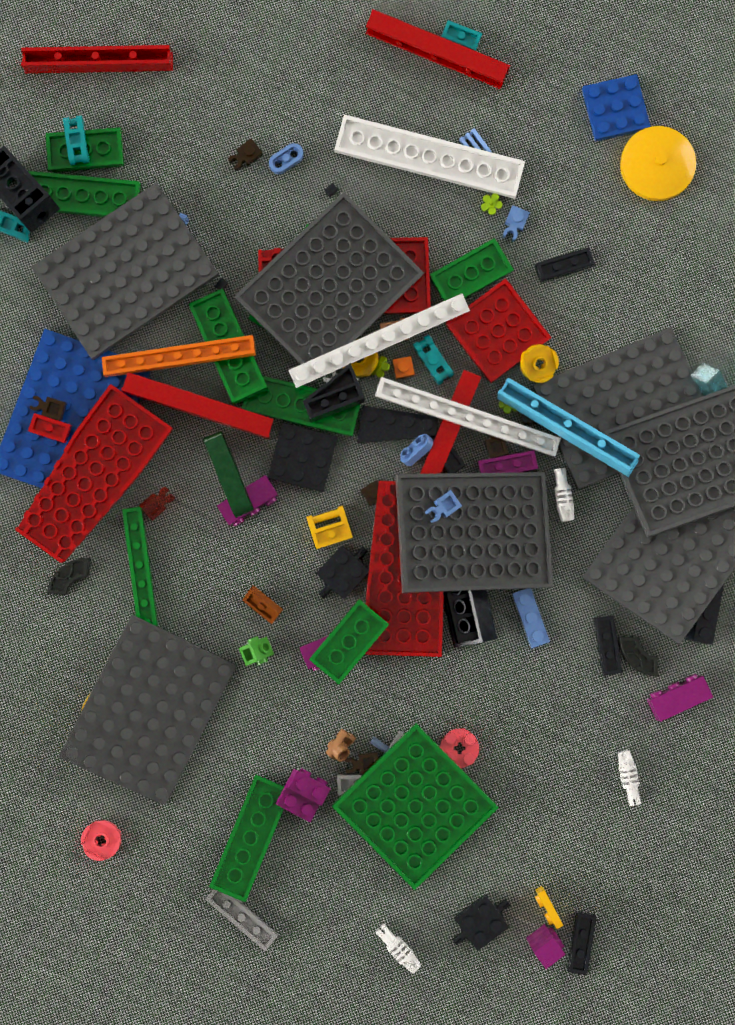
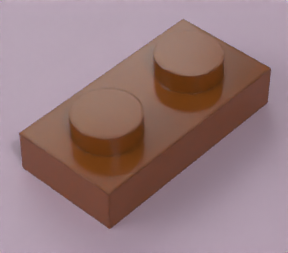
[242,585,283,624]

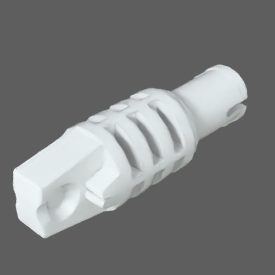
[554,468,574,522]
[618,750,642,806]
[375,924,421,974]

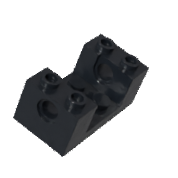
[0,146,60,233]

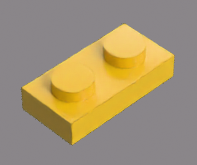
[535,886,564,929]

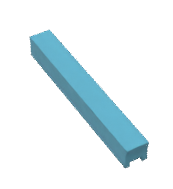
[497,378,640,477]

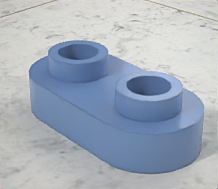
[269,143,303,174]
[400,434,433,466]

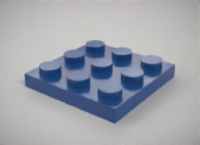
[582,74,651,142]

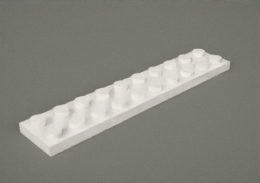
[334,115,525,199]

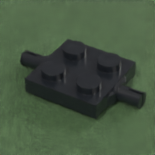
[316,546,369,600]
[452,894,511,951]

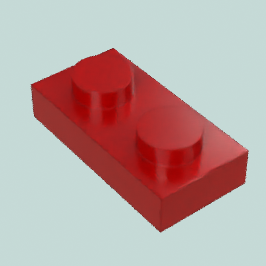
[28,413,72,444]

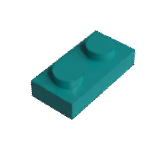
[441,20,482,51]

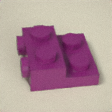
[276,768,331,823]

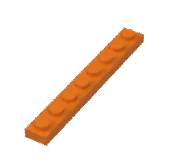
[102,335,256,377]

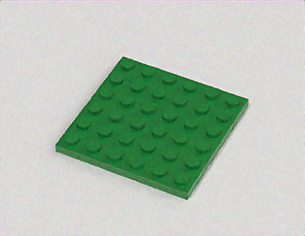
[332,723,499,890]

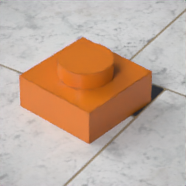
[392,356,415,379]

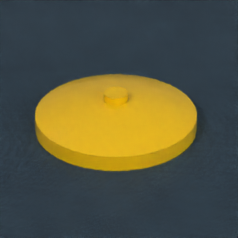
[620,126,696,201]

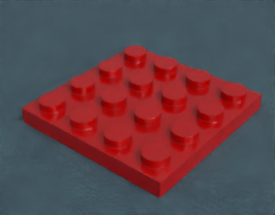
[445,278,552,384]

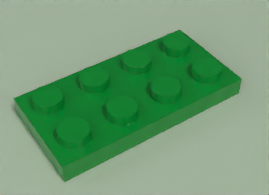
[45,127,124,172]
[430,238,514,301]
[309,599,389,685]

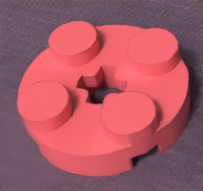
[440,728,479,768]
[81,820,121,861]

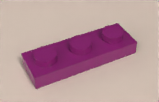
[478,450,538,473]

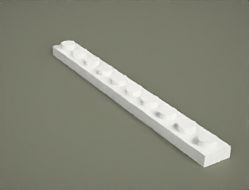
[288,294,470,388]
[375,377,561,456]

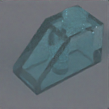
[690,362,728,395]

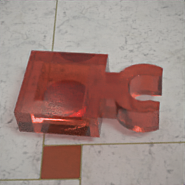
[139,487,175,521]

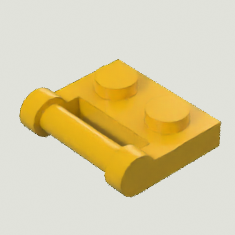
[306,505,353,550]

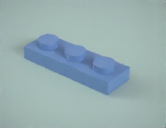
[512,588,550,648]

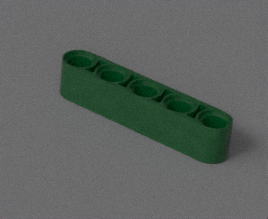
[203,431,254,518]

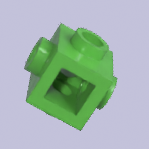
[239,636,274,666]

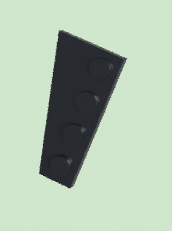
[357,406,438,444]

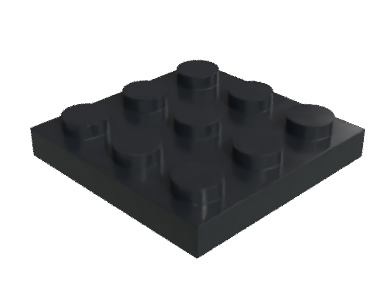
[268,423,338,492]

